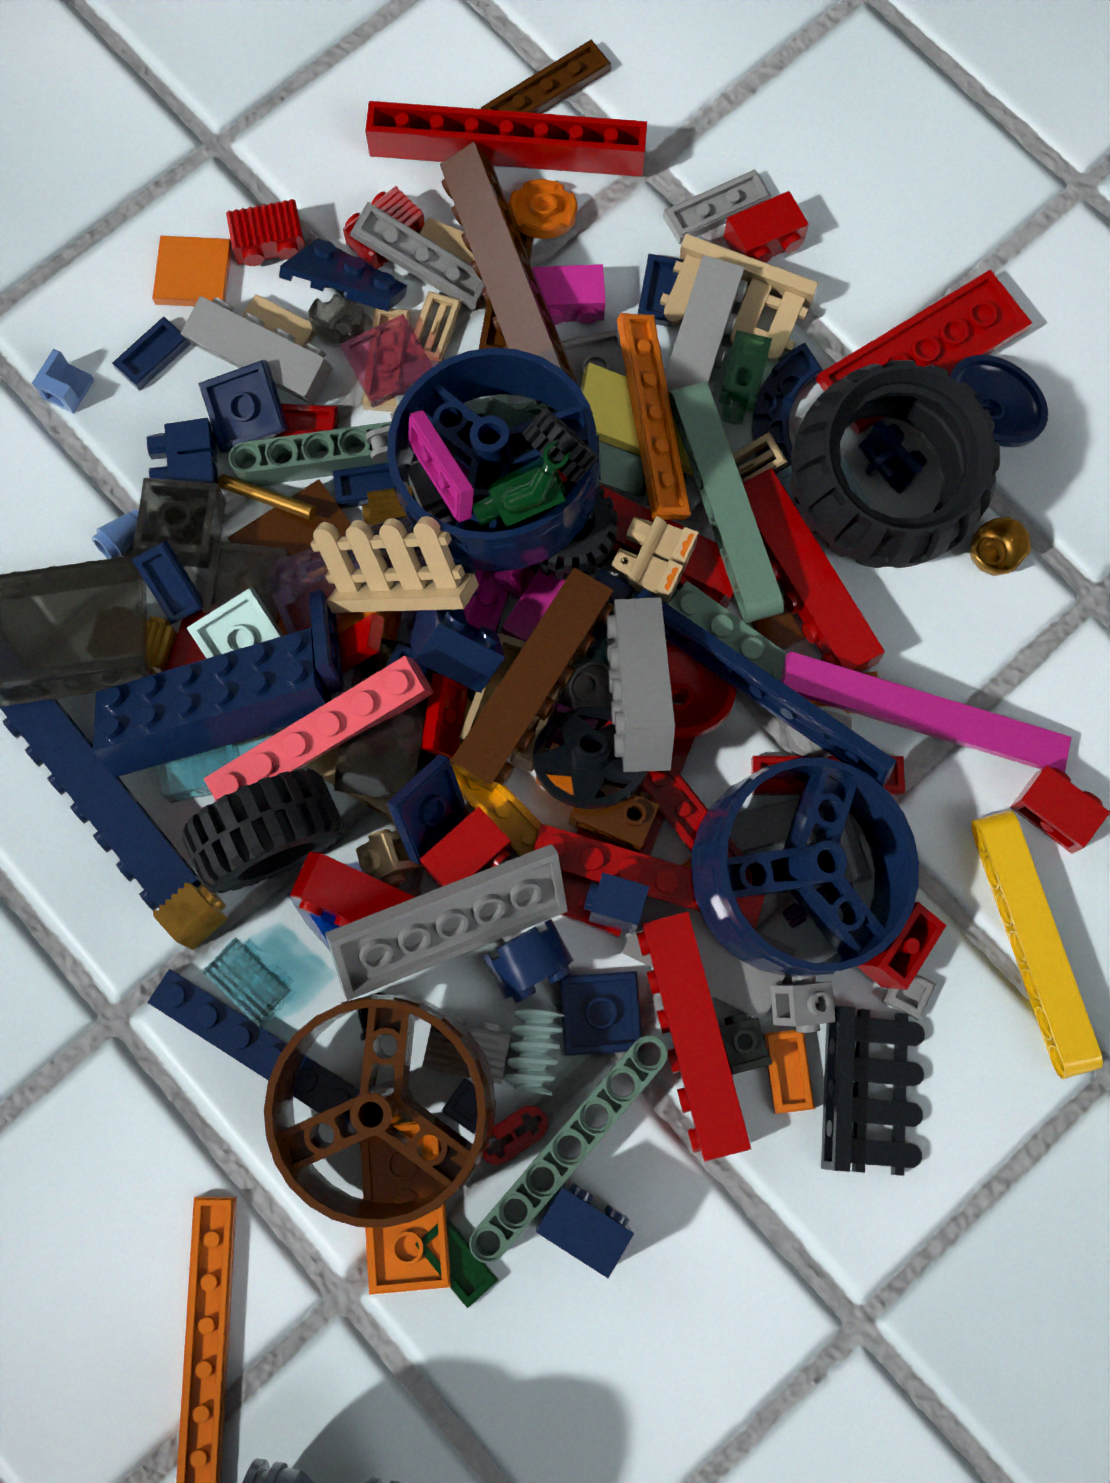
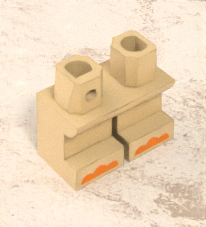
[612,516,699,604]

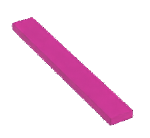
[780,651,1071,772]

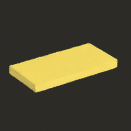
[580,362,720,476]

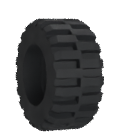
[182,769,344,893]

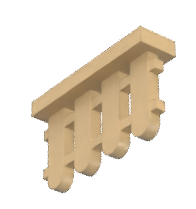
[660,234,819,362]
[310,516,479,613]

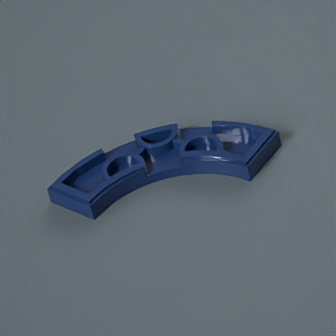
[751,342,823,476]

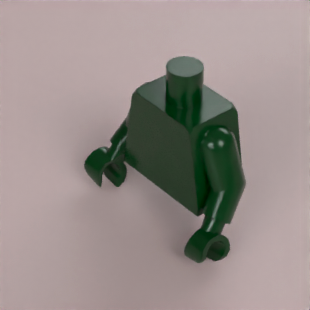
[472,439,572,527]

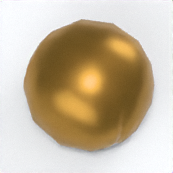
[969,516,1031,576]

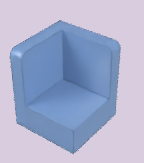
[32,349,94,414]

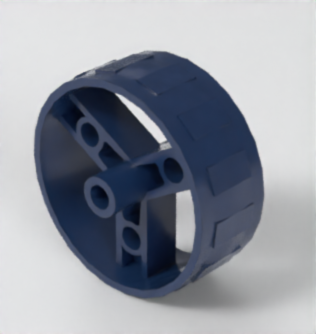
[387,347,601,572]
[691,758,919,977]

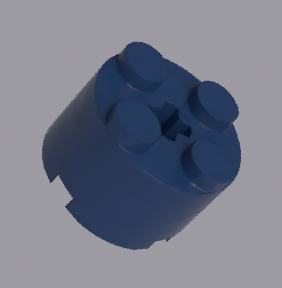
[482,919,574,1003]

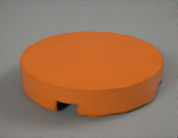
[508,179,578,239]

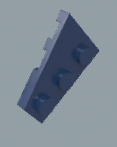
[279,238,408,312]

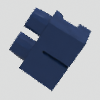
[146,417,220,499]

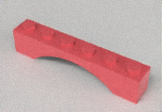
[203,656,434,801]

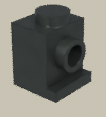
[720,1012,772,1075]

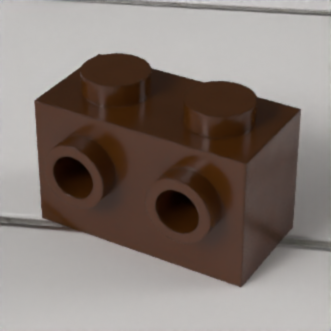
[568,781,659,853]

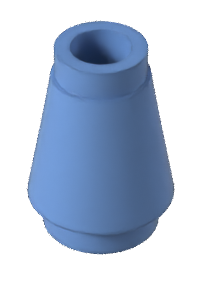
[92,509,149,561]

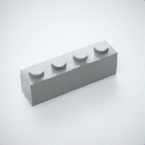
[665,255,748,396]
[181,296,333,405]

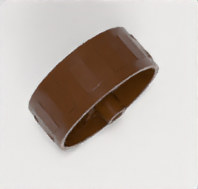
[264,994,496,1228]

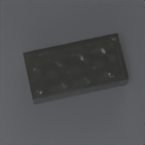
[334,639,433,799]

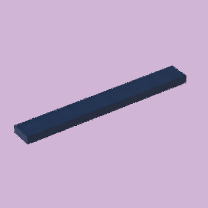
[636,589,897,786]

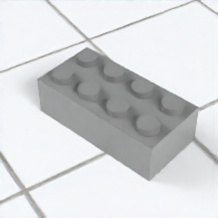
[606,597,675,772]

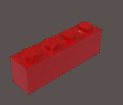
[289,852,415,927]

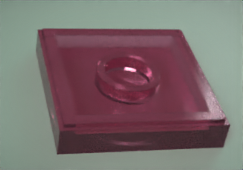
[340,314,433,408]

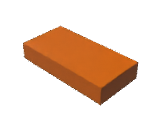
[763,1030,815,1114]

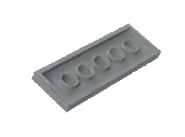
[325,844,568,1001]

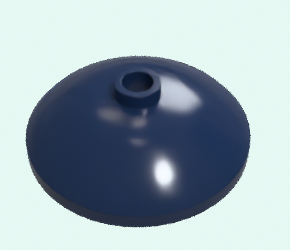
[949,355,1048,447]

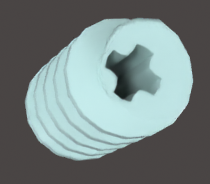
[504,1009,565,1096]

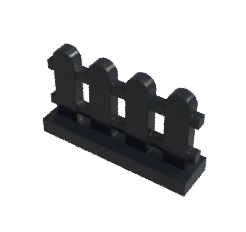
[821,1006,925,1176]

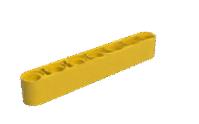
[971,810,1103,1080]

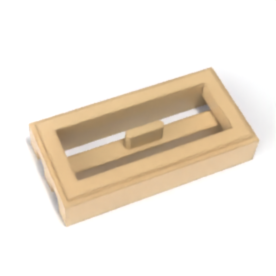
[406,291,463,364]
[733,432,788,482]

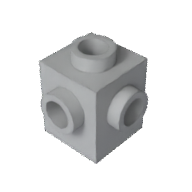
[770,976,836,1033]

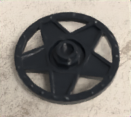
[533,707,648,809]

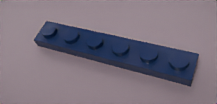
[147,969,360,1126]

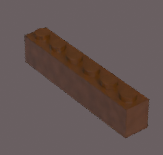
[451,568,614,793]

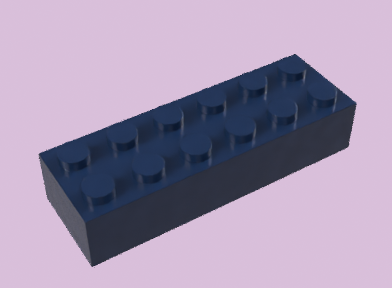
[93,628,332,777]

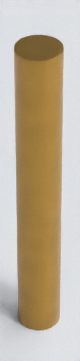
[218,474,317,520]

